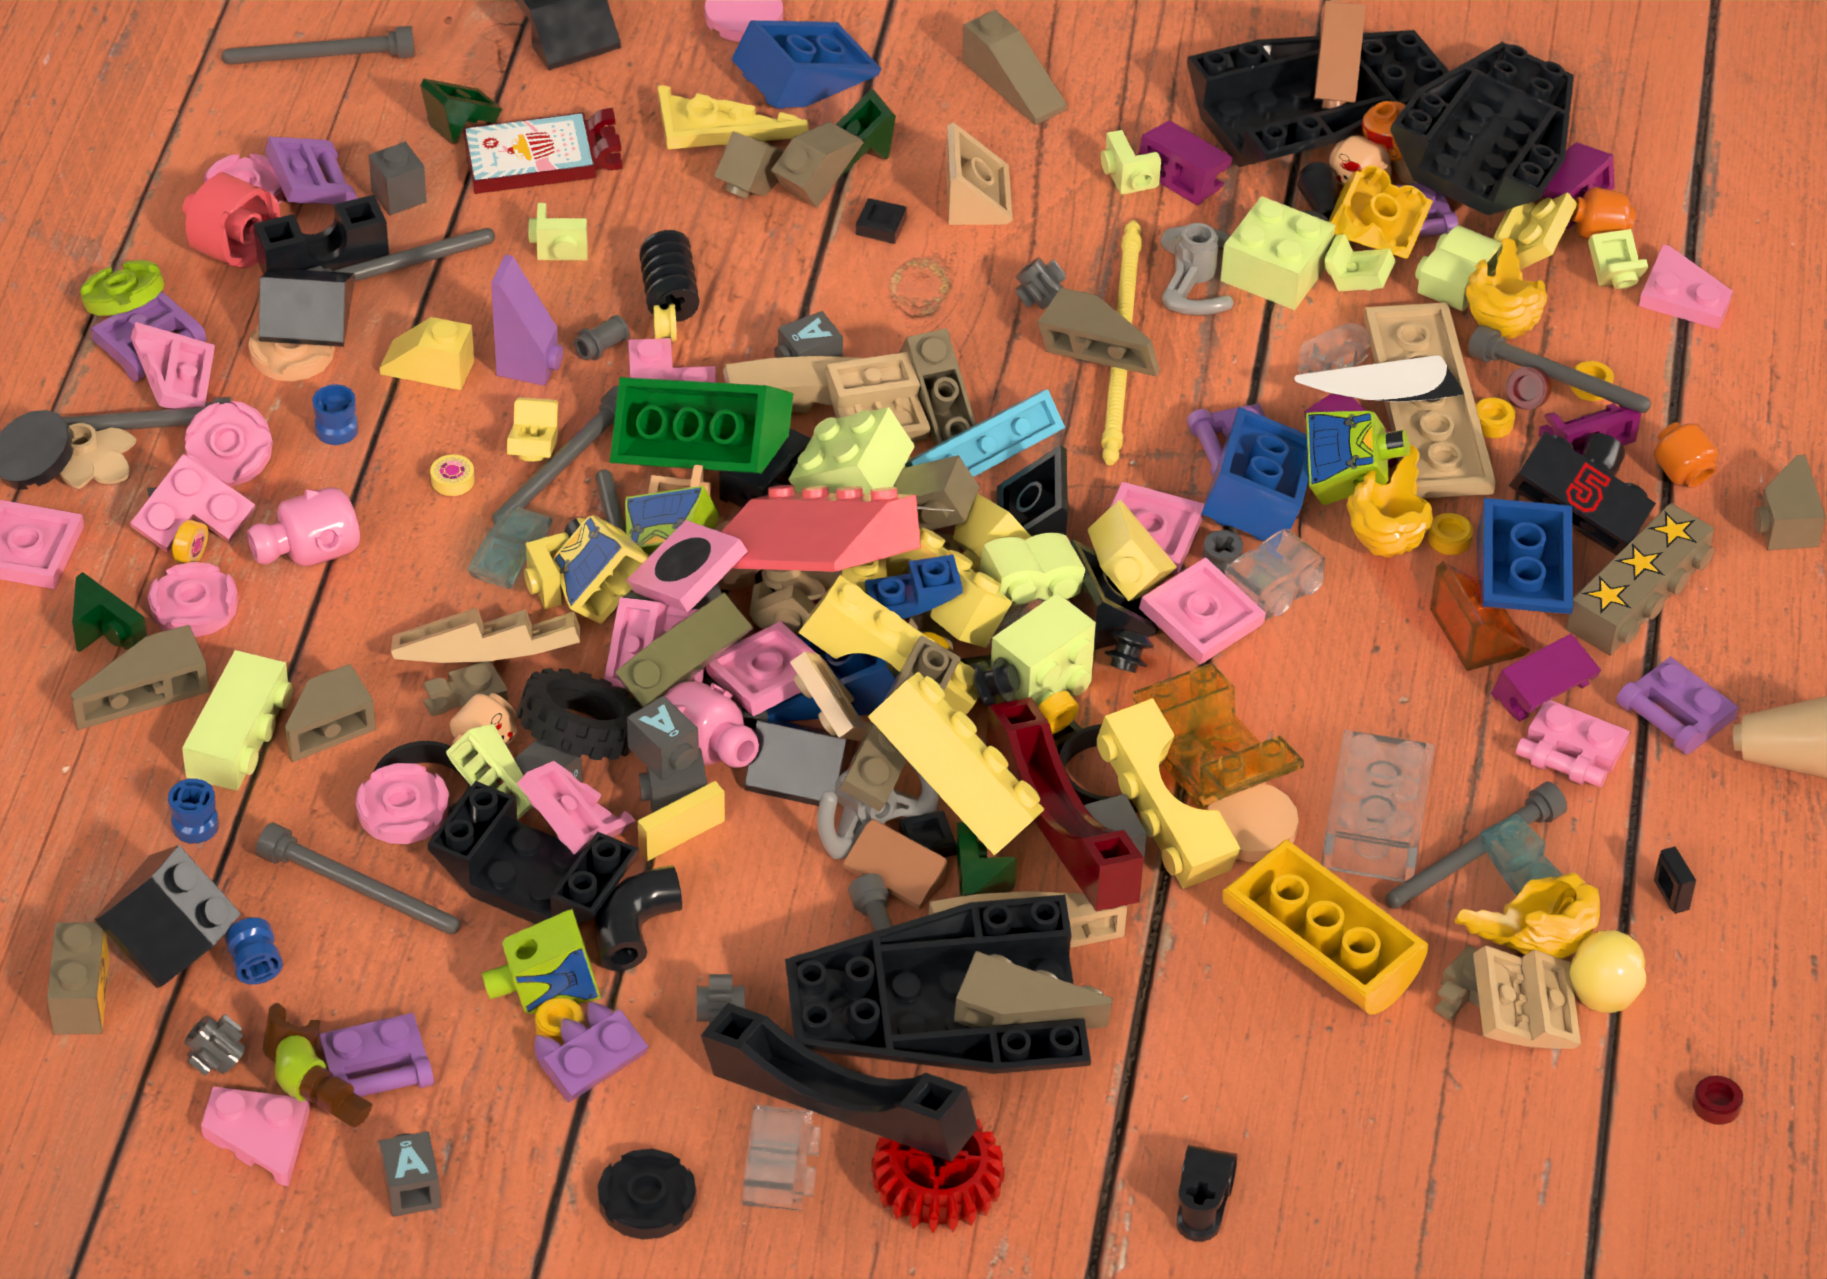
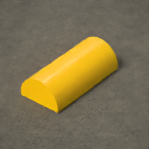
[1222,839,1429,1015]

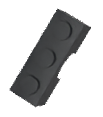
[253,195,389,274]

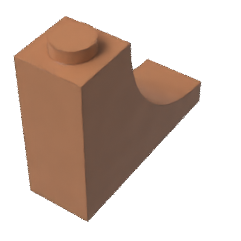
[1314,1,1366,109]

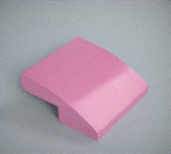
[604,597,705,691]

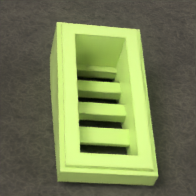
[446,724,532,820]

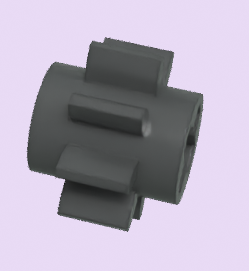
[1015,257,1066,310]
[696,974,745,1025]
[184,1014,245,1076]

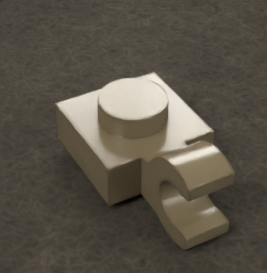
[424,661,508,716]
[1434,945,1480,1021]

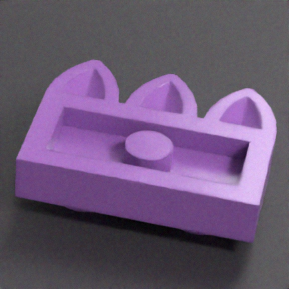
[534,1002,649,1103]

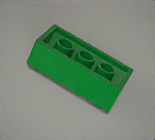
[609,377,794,474]

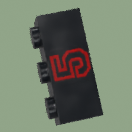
[1509,432,1656,556]

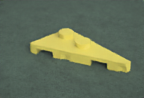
[658,86,808,150]

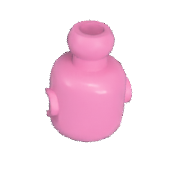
[247,487,360,567]
[664,680,759,768]

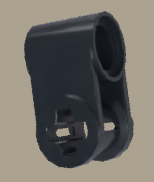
[1177,1145,1237,1242]

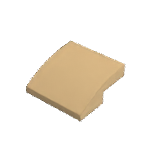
[826,352,931,442]
[1473,945,1581,1049]

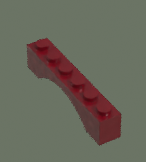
[986,697,1144,912]

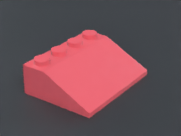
[721,485,921,572]

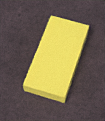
[638,781,725,861]

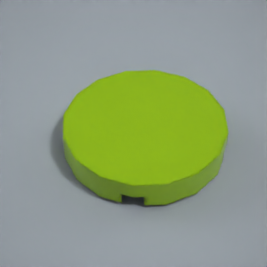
[80,260,165,316]

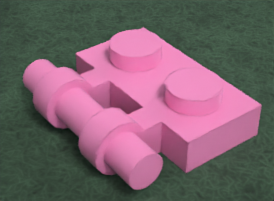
[1516,700,1630,788]

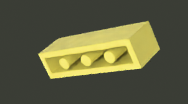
[868,672,1044,856]

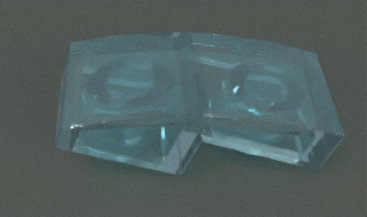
[467,505,553,589]
[1479,814,1563,896]

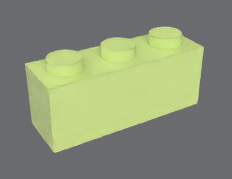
[182,650,293,791]

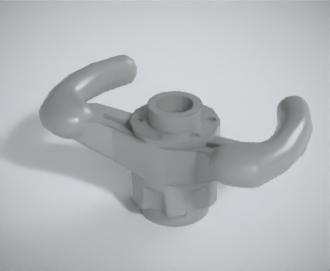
[1160,223,1234,316]
[817,761,939,859]

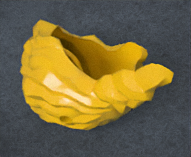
[1465,238,1547,340]
[1346,444,1433,558]
[1455,873,1600,959]

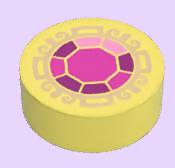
[430,455,475,496]

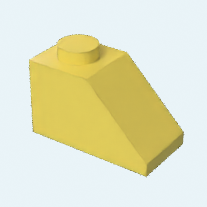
[380,317,474,390]
[953,493,1032,572]
[1087,500,1177,601]

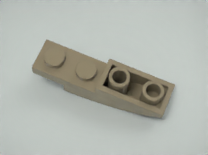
[839,635,961,812]

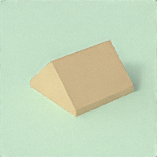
[946,122,1013,225]

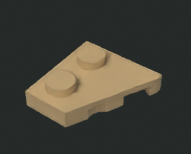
[790,651,872,741]

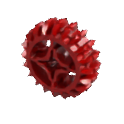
[871,1119,1005,1233]

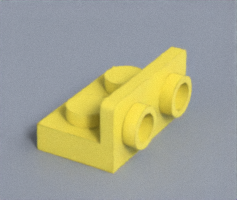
[1492,192,1577,270]

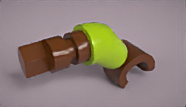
[263,1003,373,1127]

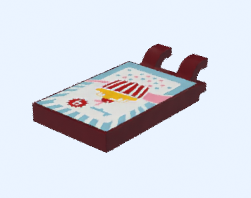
[463,108,623,194]

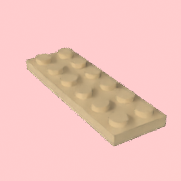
[1364,302,1496,499]

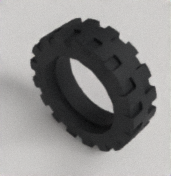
[517,668,640,760]

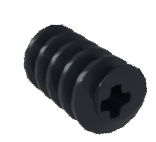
[639,230,700,322]

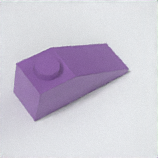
[491,255,563,386]

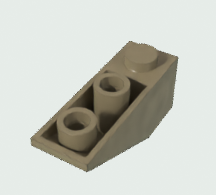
[899,328,976,446]
[954,951,1113,1029]

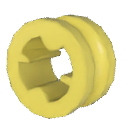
[653,304,677,342]

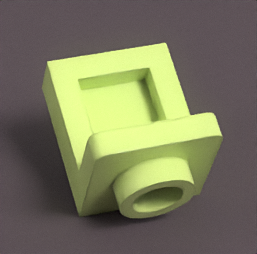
[1101,130,1161,195]
[529,203,588,260]
[1588,229,1648,289]
[1325,234,1396,291]

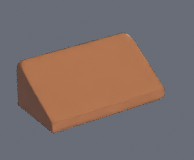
[843,819,947,910]

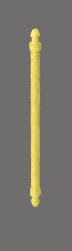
[1101,220,1142,465]

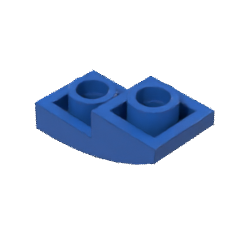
[865,554,963,619]

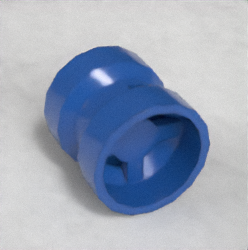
[312,384,358,445]
[168,778,219,844]
[225,918,283,985]

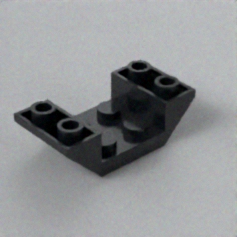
[516,0,621,71]
[428,781,639,924]

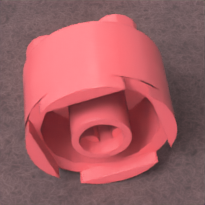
[182,172,280,268]

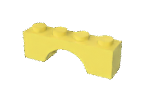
[886,528,1012,648]
[799,575,978,715]
[1097,698,1241,889]

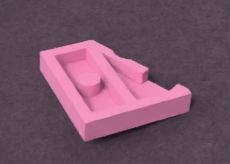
[1639,244,1733,329]
[130,322,215,409]
[517,761,635,855]
[201,1087,310,1186]

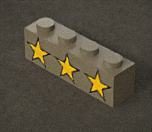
[1566,503,1715,656]

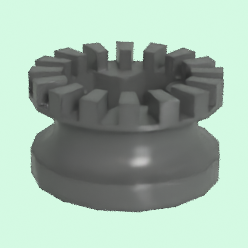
[1202,530,1243,574]

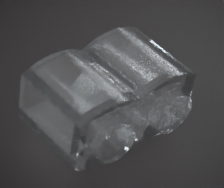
[1225,529,1325,620]
[743,1104,822,1211]

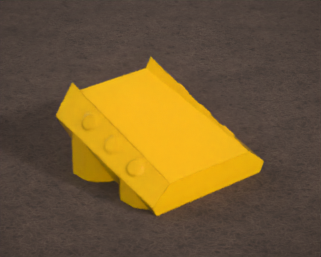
[1328,165,1433,259]

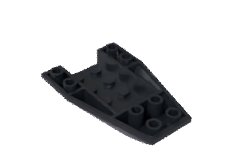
[1187,30,1450,167]
[1390,42,1574,215]
[785,895,1091,1074]

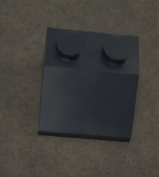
[94,845,241,988]

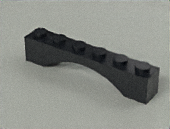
[701,1003,978,1162]

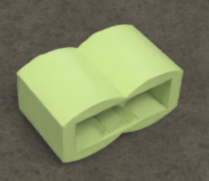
[1415,225,1503,311]
[979,533,1085,605]

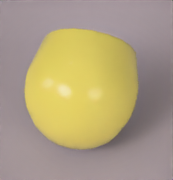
[1569,930,1646,1013]

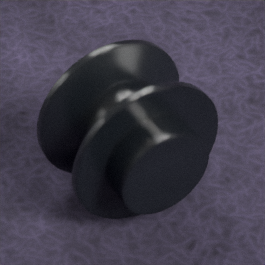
[1104,628,1154,673]
[973,657,1020,706]

